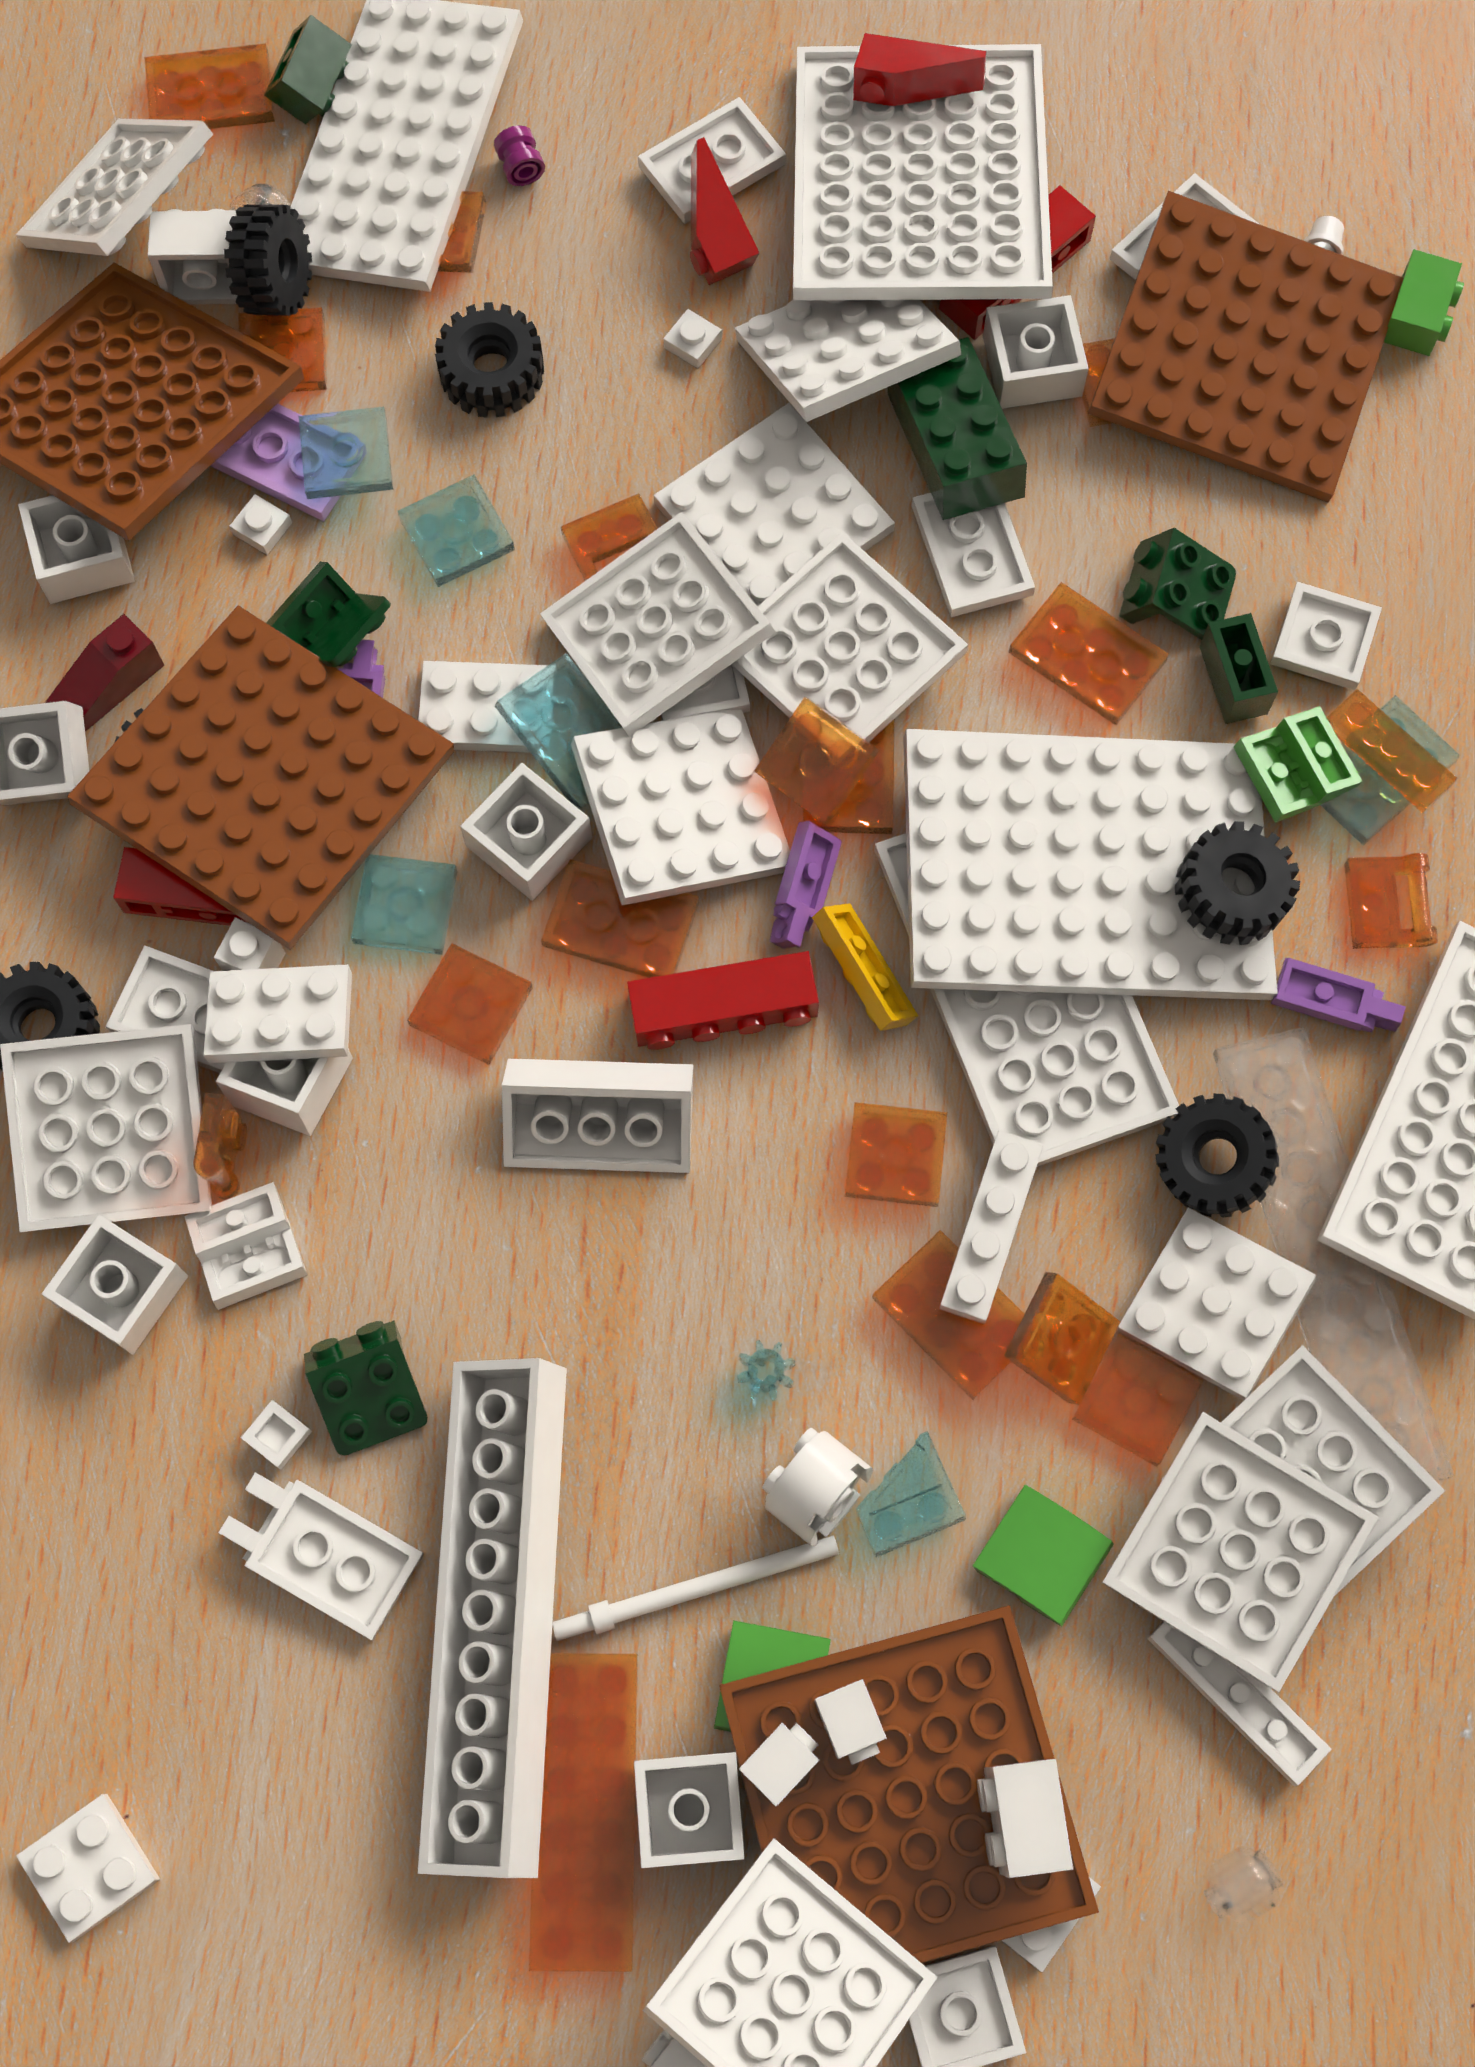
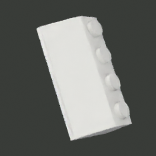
[502,1059,693,1173]

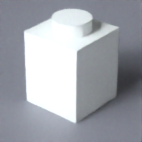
[214,918,286,971]
[814,1679,887,1765]
[739,1723,819,1806]

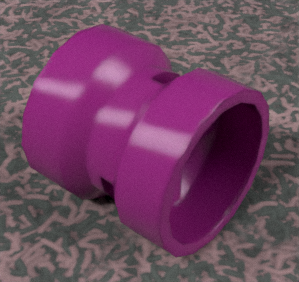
[494,125,545,186]

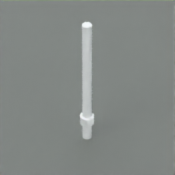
[552,1535,839,1641]

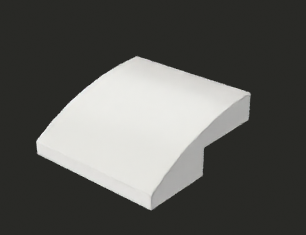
[184,1182,307,1310]

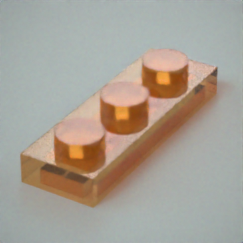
[1327,689,1457,813]

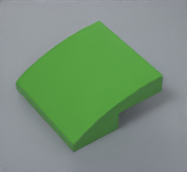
[1233,706,1363,823]
[973,1485,1114,1627]
[714,1620,831,1732]

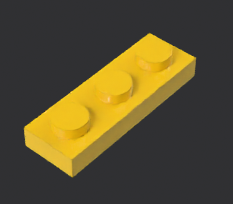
[812,903,919,1031]

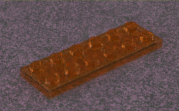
[529,1653,638,1972]

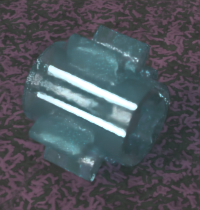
[737,1340,795,1401]

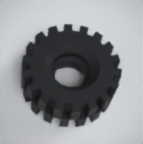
[224,205,312,316]
[435,302,544,418]
[1175,821,1300,945]
[0,962,100,1071]
[1155,1093,1280,1218]

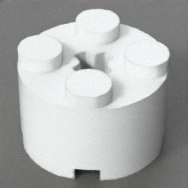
[762,1428,873,1547]

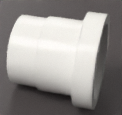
[1304,216,1344,255]

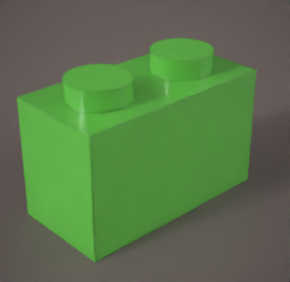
[1384,249,1464,356]

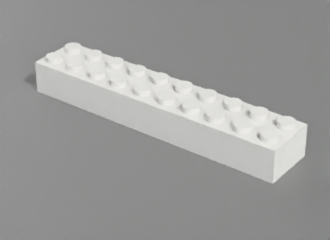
[418,1358,567,1878]

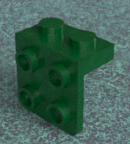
[1119,528,1236,640]
[266,561,391,667]
[304,1320,428,1456]

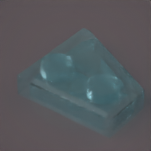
[856,1431,966,1558]

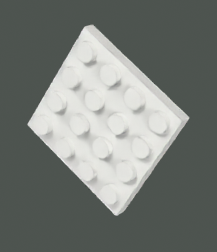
[16,118,213,256]
[735,300,961,422]
[653,403,895,606]
[540,512,775,737]
[732,532,968,766]
[571,710,790,905]
[0,1024,212,1232]
[1161,1345,1445,1596]
[1102,1412,1379,1692]
[642,1838,938,2067]

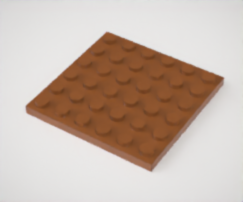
[1088,190,1403,503]
[0,262,304,541]
[67,605,454,950]
[719,1605,1099,1963]

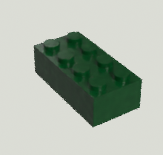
[888,337,1027,520]

